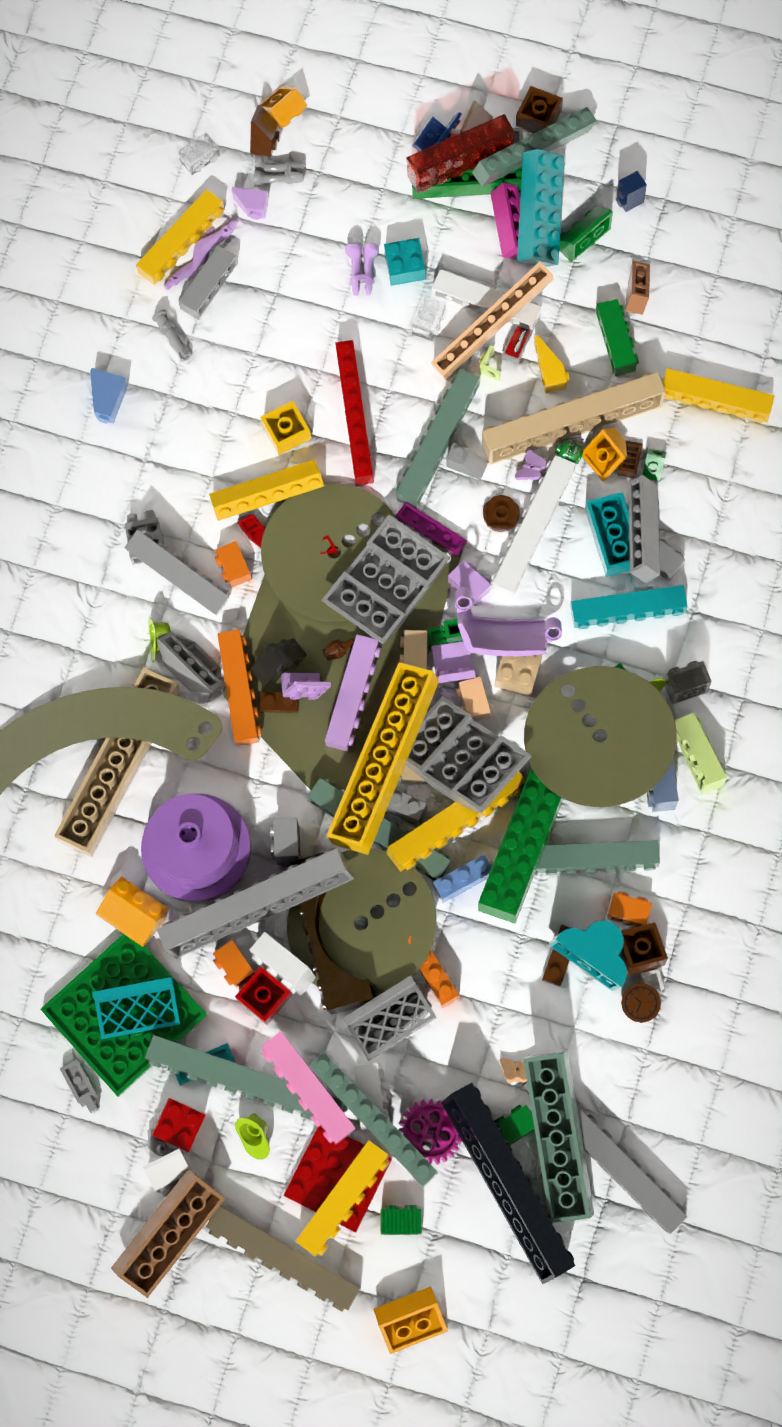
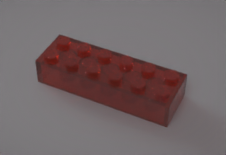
[406,114,514,193]

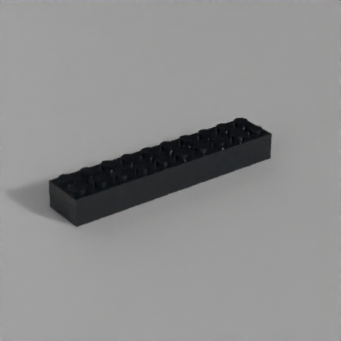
[441,1083,576,1285]

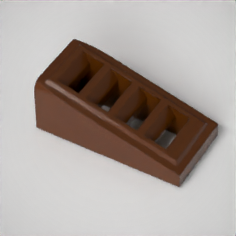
[617,440,643,479]

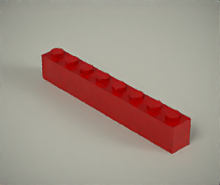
[335,340,374,486]

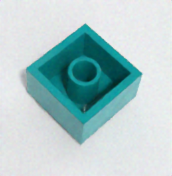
[384,238,426,286]

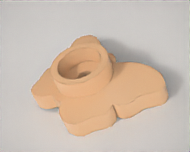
[500,1058,527,1083]

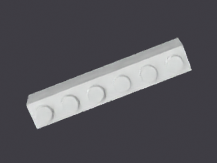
[432,269,541,331]

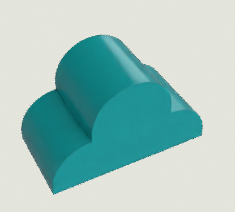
[548,921,627,991]

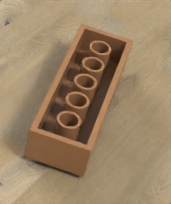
[111,1169,225,1299]

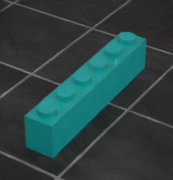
[570,585,688,629]

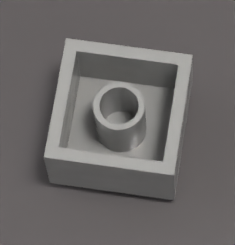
[270,817,301,865]

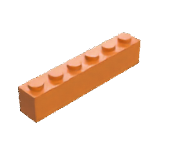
[217,629,262,747]

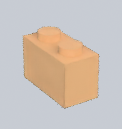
[456,677,491,721]

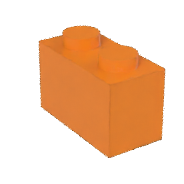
[214,541,252,588]
[607,891,652,927]
[212,940,255,989]

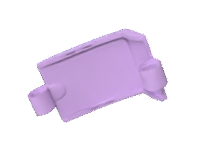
[455,587,562,656]

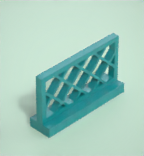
[92,977,181,1039]

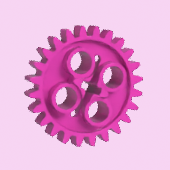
[398,1099,462,1165]

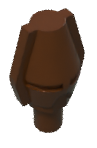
[322,638,354,661]

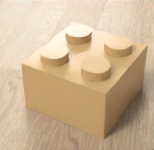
[495,655,542,697]

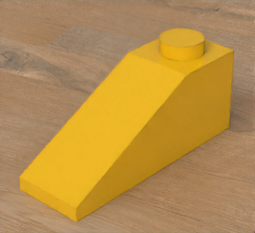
[534,335,570,393]

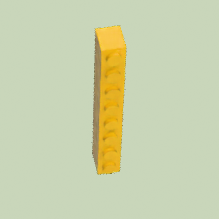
[387,772,526,872]

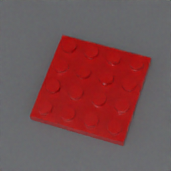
[283,1125,392,1233]

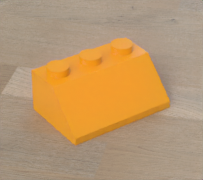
[96,876,169,947]
[373,1286,448,1354]

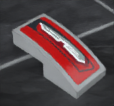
[502,324,533,364]

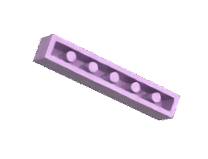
[325,635,382,752]

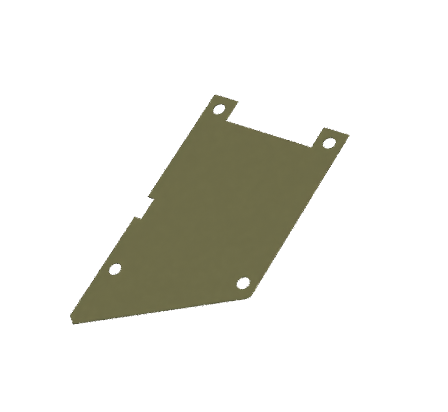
[223,541,464,791]

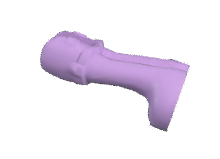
[345,244,379,296]

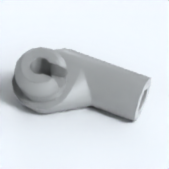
[147,1129,168,1156]

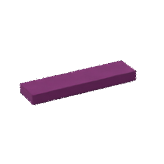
[395,502,467,557]

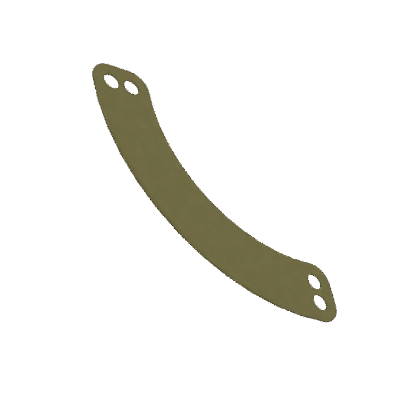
[0,687,222,795]

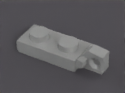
[59,1058,99,1114]

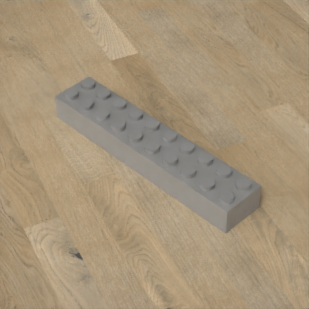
[157,848,355,959]

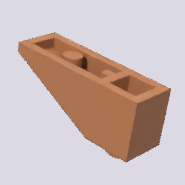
[625,261,650,315]

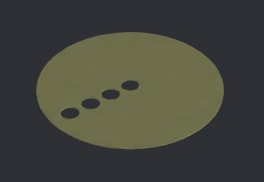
[261,484,398,622]
[524,666,677,807]
[287,848,437,997]

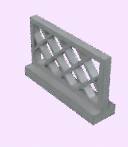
[342,975,437,1061]

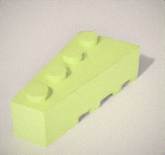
[675,713,727,795]

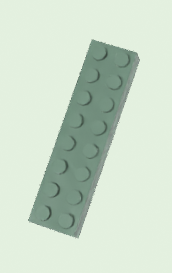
[523,1051,594,1223]

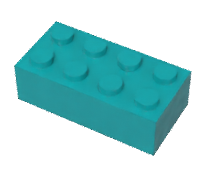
[585,492,630,577]

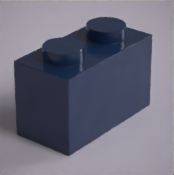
[616,171,647,212]

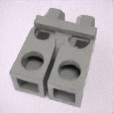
[124,510,164,565]

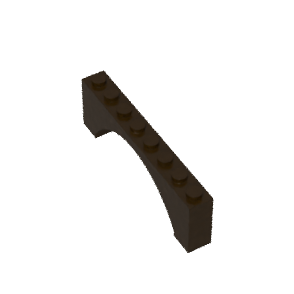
[291,853,376,1015]

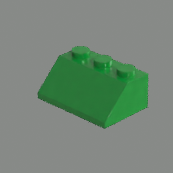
[559,206,613,263]

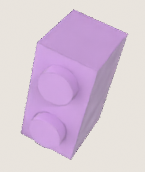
[448,560,491,606]

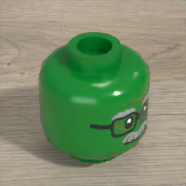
[554,439,583,465]

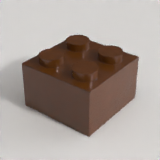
[516,86,563,133]
[619,922,668,976]

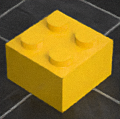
[260,401,311,455]

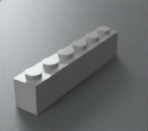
[628,475,660,583]
[124,530,230,616]

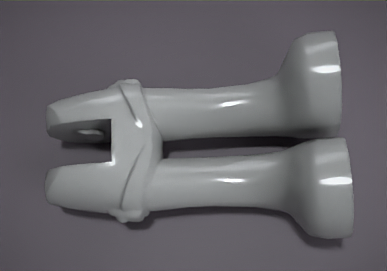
[254,155,304,187]

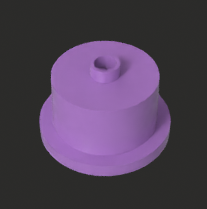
[141,794,251,903]

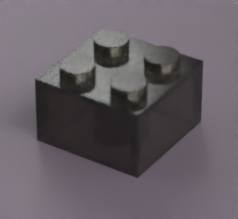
[665,661,712,705]

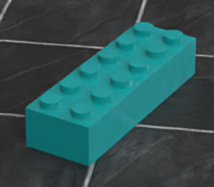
[517,149,565,267]

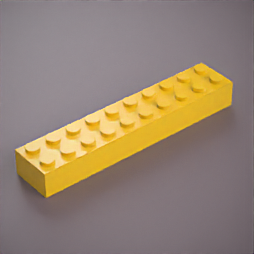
[327,662,439,855]

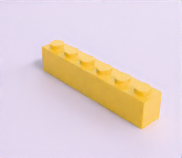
[136,189,224,285]
[662,368,775,423]
[209,459,324,521]
[295,1140,390,1257]

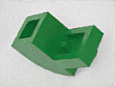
[427,618,463,649]

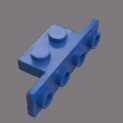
[412,112,462,172]

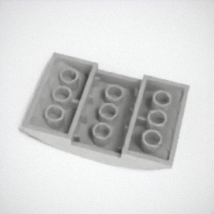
[322,515,450,644]
[405,696,532,813]

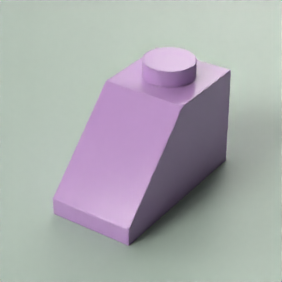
[231,187,269,220]

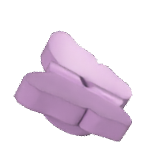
[515,450,547,480]

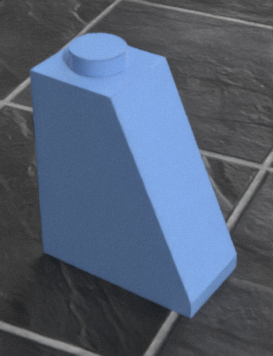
[90,368,128,424]

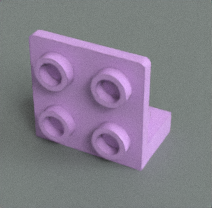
[431,641,476,684]
[281,673,331,700]

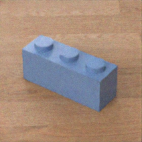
[433,854,492,903]

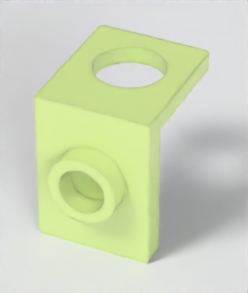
[479,345,501,381]

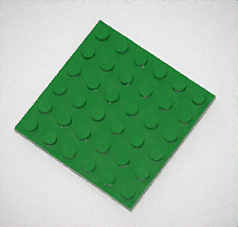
[40,934,208,1097]

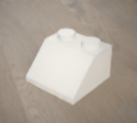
[142,1149,193,1193]

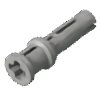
[152,309,191,361]

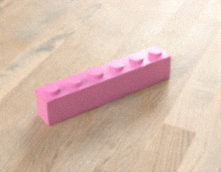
[261,1031,355,1145]

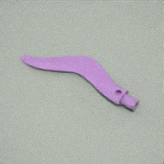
[188,219,237,285]
[163,227,215,290]

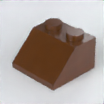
[250,105,281,157]

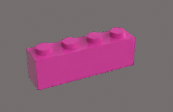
[490,182,520,260]

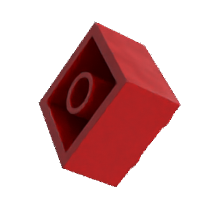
[235,967,293,1025]
[151,1098,206,1152]

